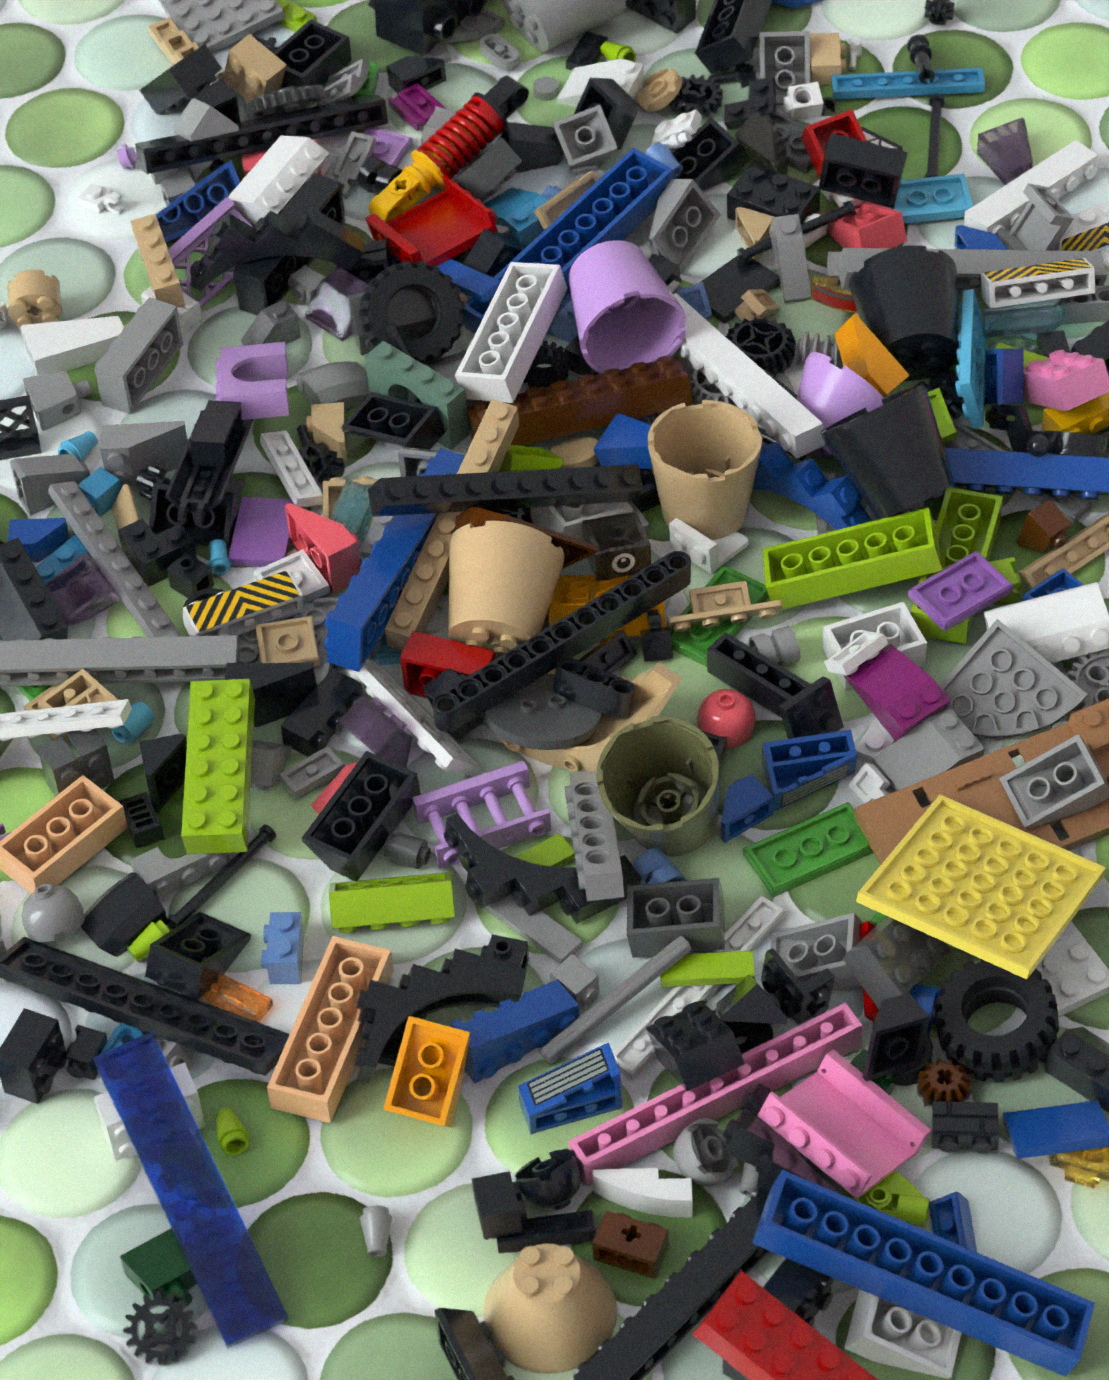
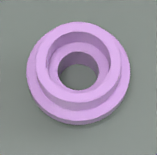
[117,144,138,169]

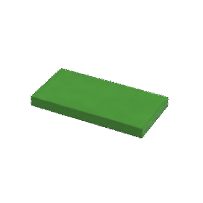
[670,565,769,667]
[743,802,874,897]

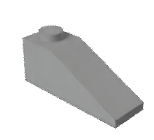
[769,214,811,303]

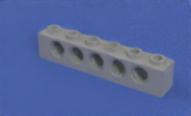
[565,771,624,901]

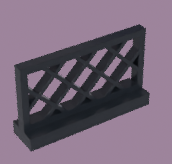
[0,395,42,460]

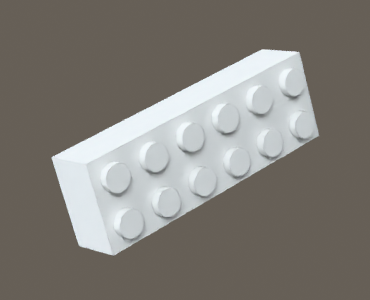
[455,262,567,403]

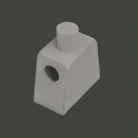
[23,371,92,431]

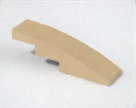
[148,17,199,65]

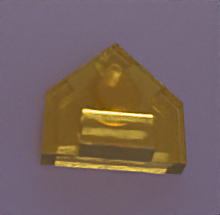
[1049,1147,1109,1188]

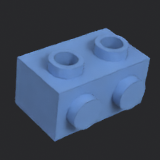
[261,912,304,984]

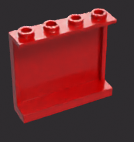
[365,175,498,266]

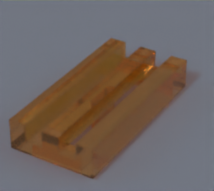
[203,973,273,1023]

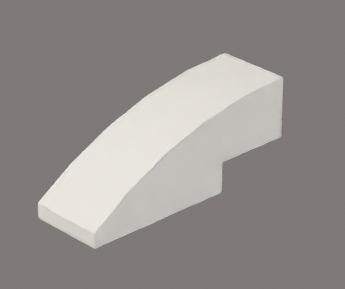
[593,1168,693,1218]

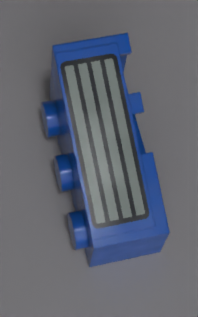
[761,730,857,812]
[518,1042,622,1134]

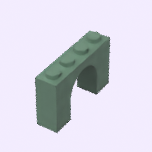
[365,341,469,450]

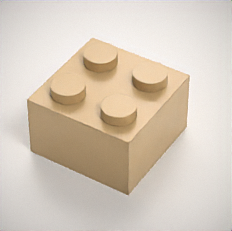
[222,34,287,103]

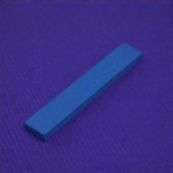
[392,255,501,303]

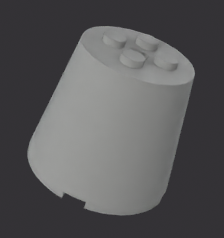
[503,0,626,52]

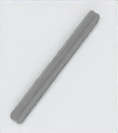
[540,936,691,1064]

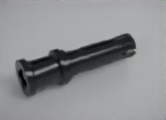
[907,34,935,84]

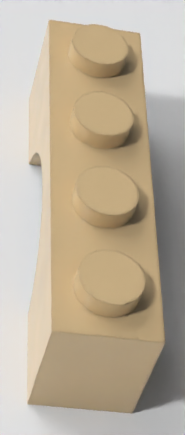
[130,214,185,307]

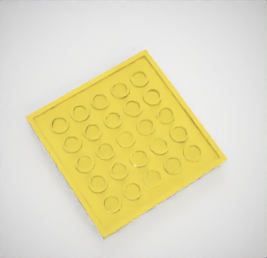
[856,795,1106,979]

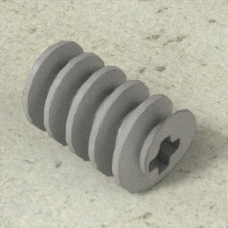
[794,331,844,369]

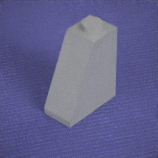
[10,454,90,516]

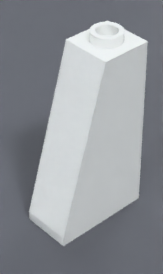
[20,316,124,376]

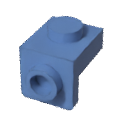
[677,282,712,321]

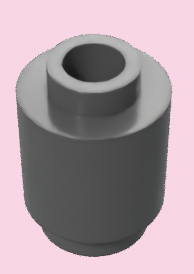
[384,832,431,869]

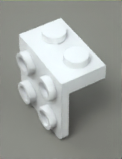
[669,518,748,574]

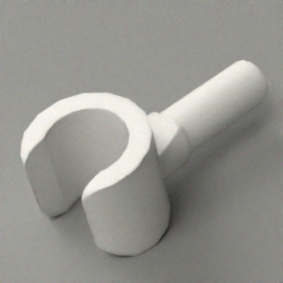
[847,39,862,71]

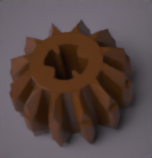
[917,1058,972,1106]

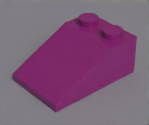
[844,644,950,742]

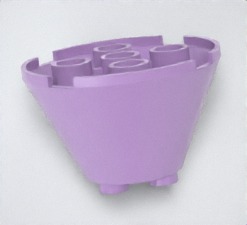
[796,352,884,457]

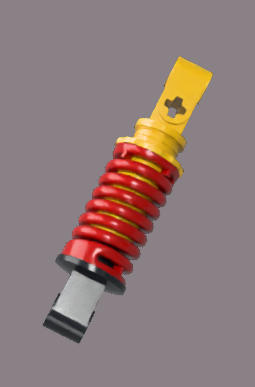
[369,76,529,222]

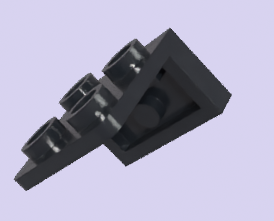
[761,948,835,1025]

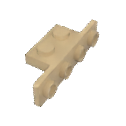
[666,581,782,632]

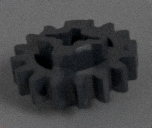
[669,74,723,118]
[123,1291,198,1366]

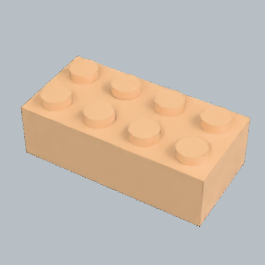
[0,775,128,894]

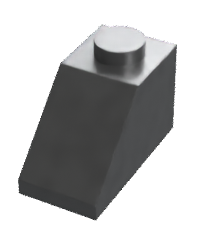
[241,300,301,346]

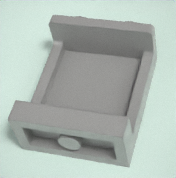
[997,183,1074,250]

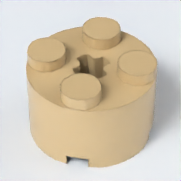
[7,269,61,329]

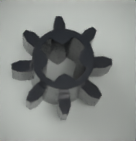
[924,0,955,25]
[311,450,345,484]
[136,465,171,500]

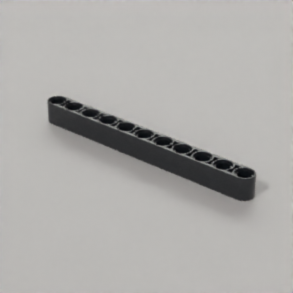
[432,551,691,732]

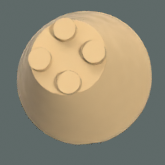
[483,1244,617,1374]

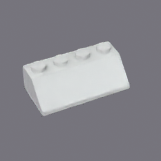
[228,135,329,225]
[984,582,1109,663]

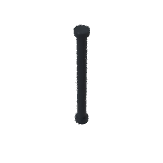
[924,94,945,178]
[737,201,856,264]
[166,824,277,930]

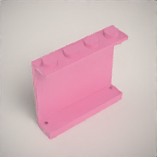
[757,1049,932,1199]

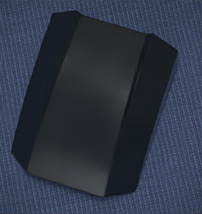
[80,872,168,957]

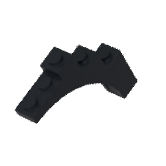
[190,208,365,291]
[444,814,641,924]
[354,948,527,1083]
[723,1083,847,1197]

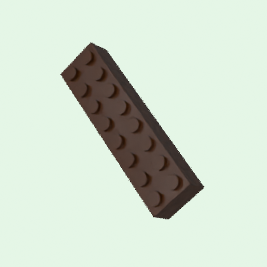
[467,356,693,446]

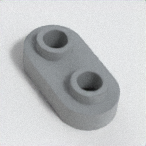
[480,34,520,71]

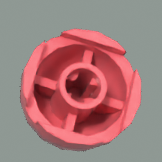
[697,689,756,748]

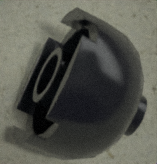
[515,1149,582,1210]

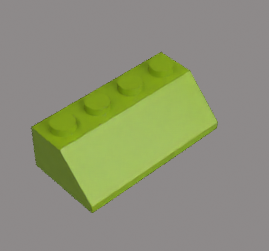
[328,872,455,933]

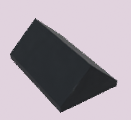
[149,483,238,548]
[716,974,787,1024]

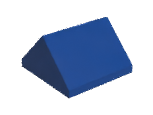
[985,349,1024,404]

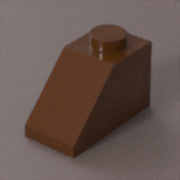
[1016,500,1071,552]

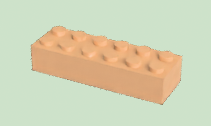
[267,936,394,1123]

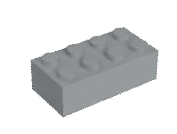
[94,297,183,414]

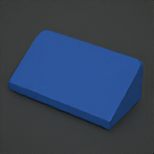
[929,1191,977,1252]

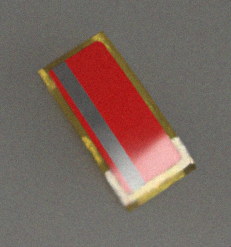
[811,275,858,313]

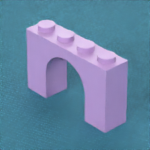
[215,342,289,420]

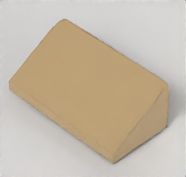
[112,484,139,530]

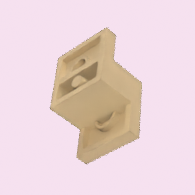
[23,669,118,743]

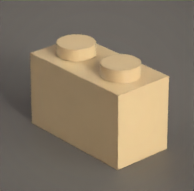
[810,33,846,85]

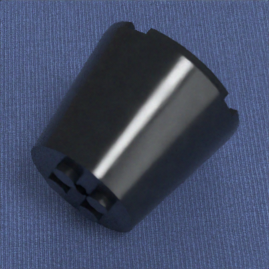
[850,245,959,381]
[820,383,955,519]

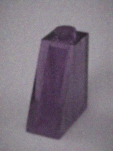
[977,117,1033,185]

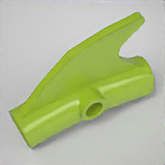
[840,1171,930,1227]

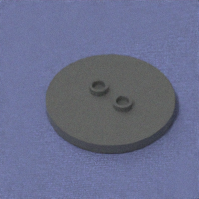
[483,673,601,750]

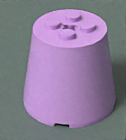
[569,240,686,374]

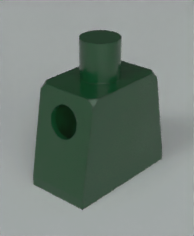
[120,1226,196,1307]

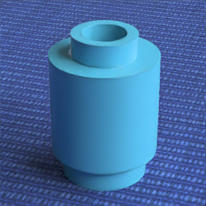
[112,701,155,744]

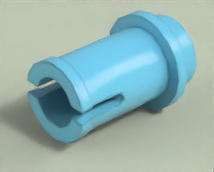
[208,539,231,576]

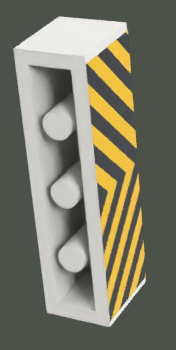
[1054,201,1109,251]
[981,258,1095,308]
[183,570,303,636]

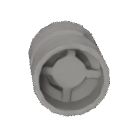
[749,626,800,666]

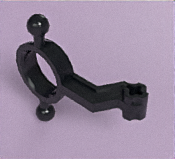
[985,404,1109,458]

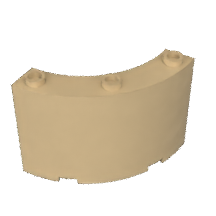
[498,662,683,772]

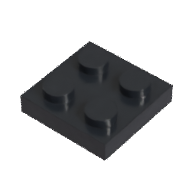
[779,676,844,739]

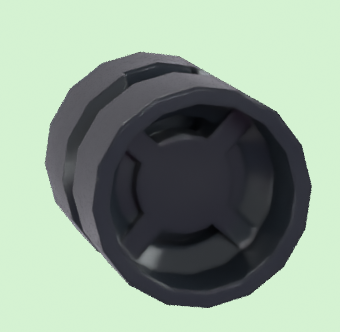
[357,156,402,195]

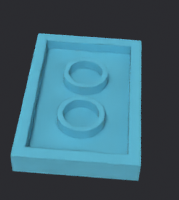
[892,174,973,224]

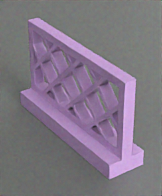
[168,197,253,308]

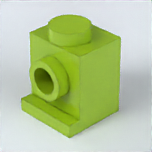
[989,557,1022,606]

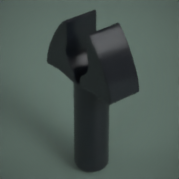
[708,63,756,88]
[296,425,325,468]

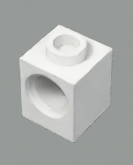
[783,82,824,120]

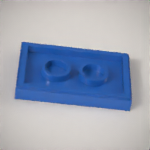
[1003,1100,1109,1159]

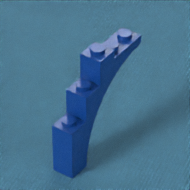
[753,442,873,530]

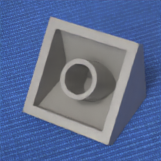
[173,98,239,141]
[552,105,618,169]

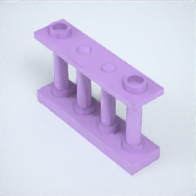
[412,760,551,868]

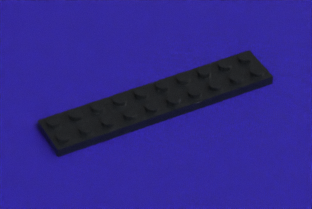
[0,937,290,1076]

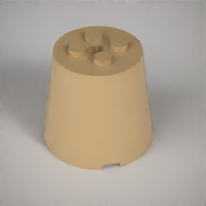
[648,400,762,540]
[448,521,565,659]

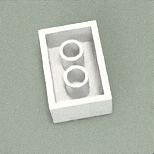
[822,602,927,690]
[94,1062,206,1161]

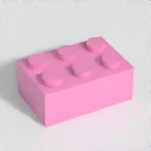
[1024,350,1109,411]

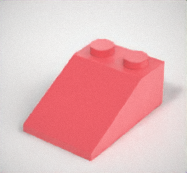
[822,201,907,248]
[285,503,362,594]

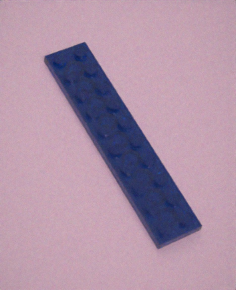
[93,1032,288,1349]

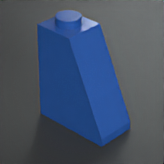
[593,414,652,469]

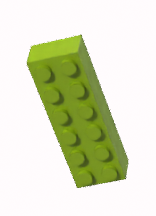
[910,487,1003,644]
[762,507,943,610]
[181,679,255,854]

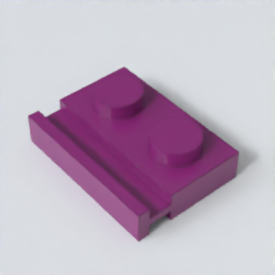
[388,83,446,132]

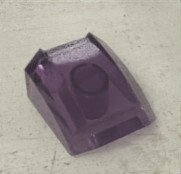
[45,553,120,626]

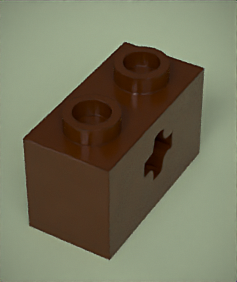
[592,1211,669,1279]

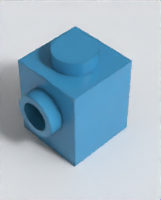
[78,467,122,517]

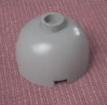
[21,884,85,942]
[674,1118,739,1186]

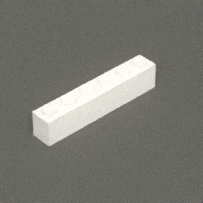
[964,140,1098,238]

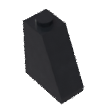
[497,122,565,173]

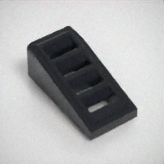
[118,792,165,848]

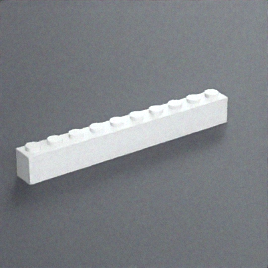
[673,293,825,458]

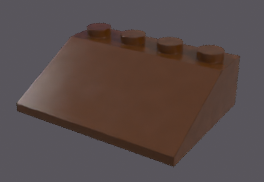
[456,506,599,569]

